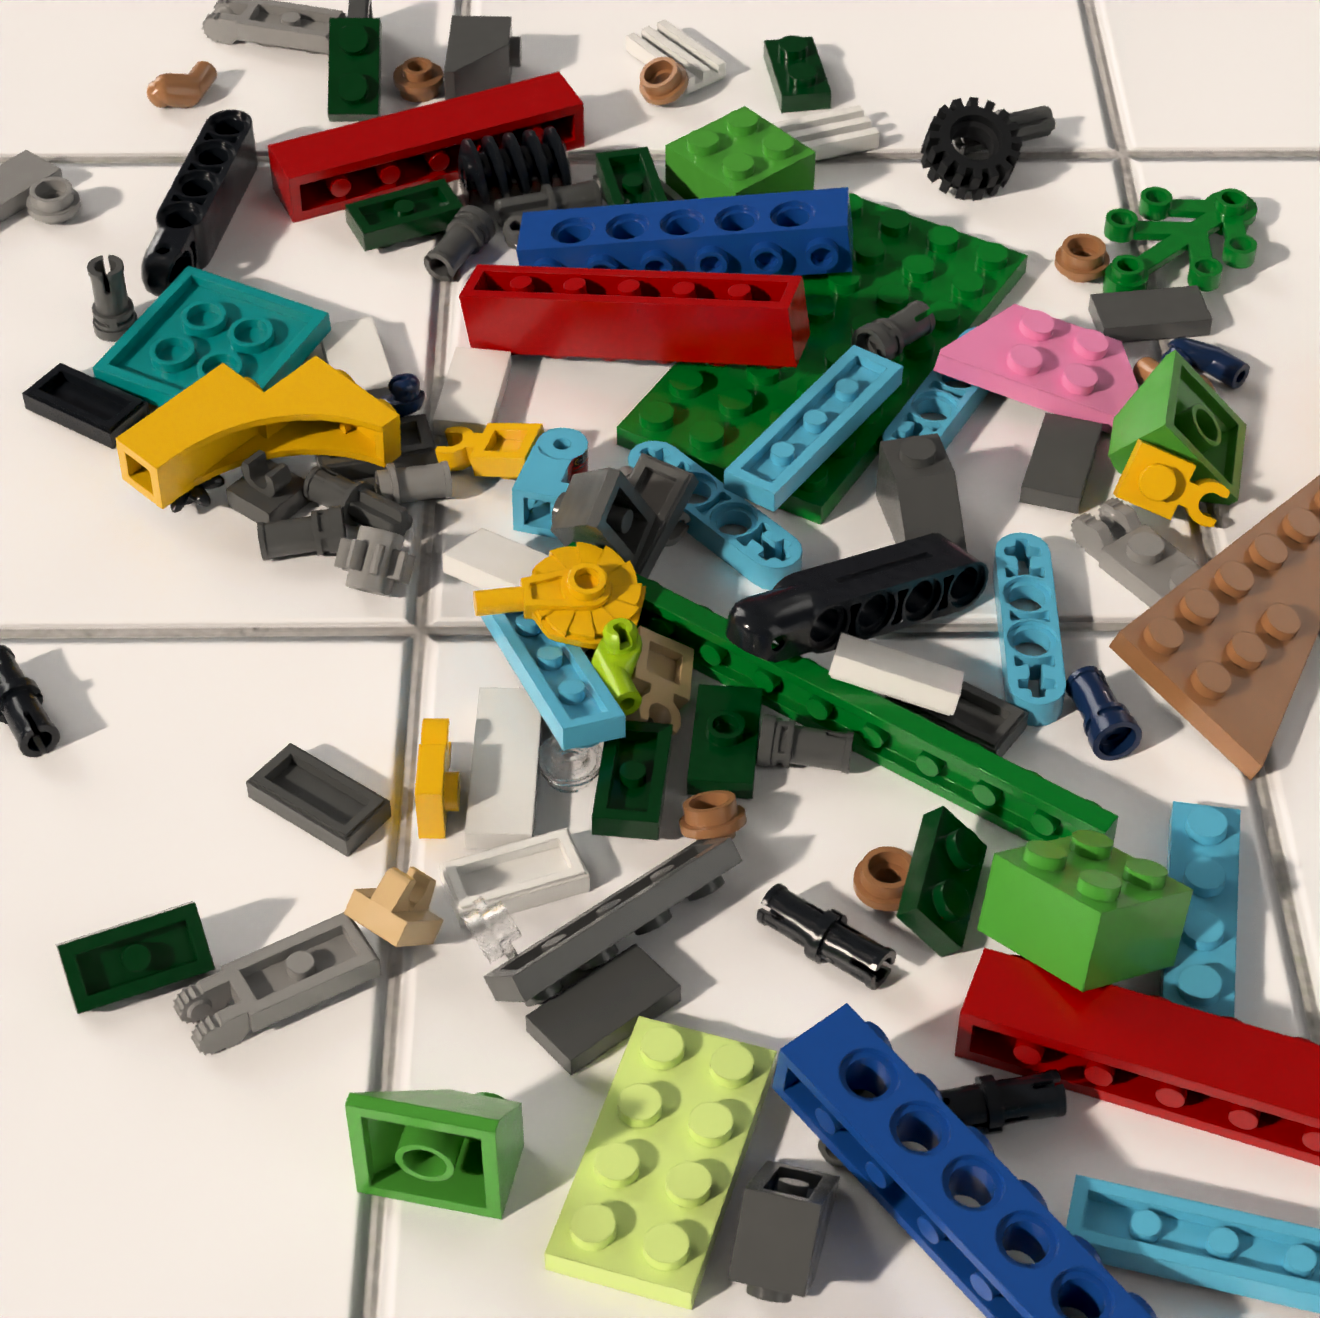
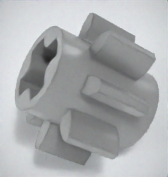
[334,526,416,597]

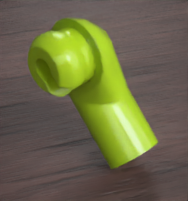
[591,618,642,716]

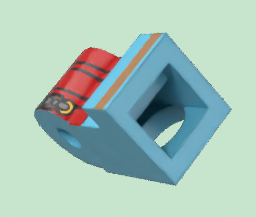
[512,428,589,539]

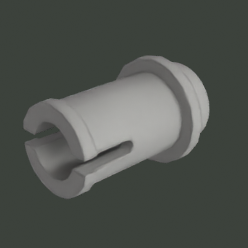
[375,461,452,505]

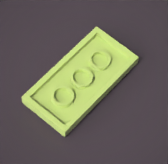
[544,1016,777,1310]

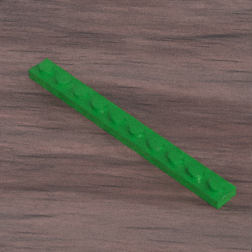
[568,542,1119,842]

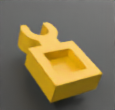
[435,423,544,479]
[1113,439,1230,527]
[415,718,461,839]

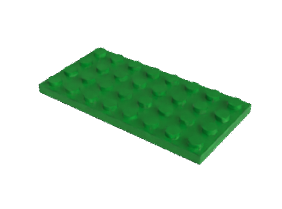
[617,193,1028,525]

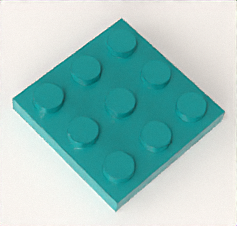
[92,265,331,407]

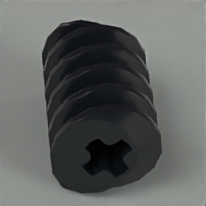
[458,126,572,205]

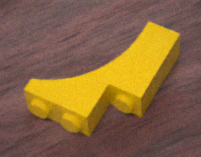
[116,355,402,509]

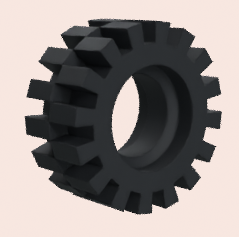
[921,97,1022,201]

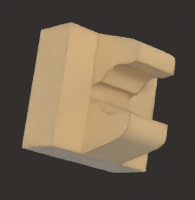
[343,867,444,947]

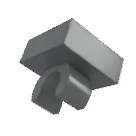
[226,450,311,523]

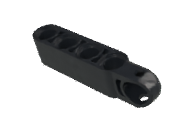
[141,110,258,297]
[725,533,989,663]

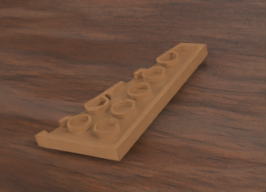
[1108,475,1320,780]

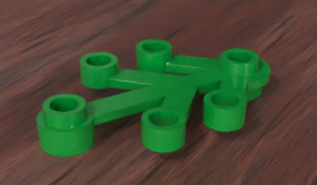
[1102,187,1258,293]

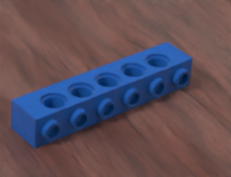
[516,187,853,276]
[772,1003,1157,1318]

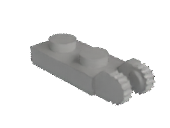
[202,0,346,54]
[1070,498,1201,607]
[173,912,382,1055]

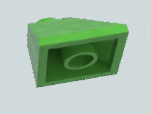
[1108,350,1246,506]
[345,1089,524,1220]

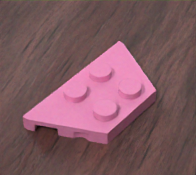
[933,304,1139,434]

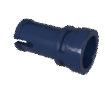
[1066,666,1142,761]

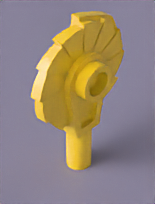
[473,542,646,649]

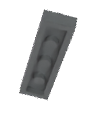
[483,837,743,1007]

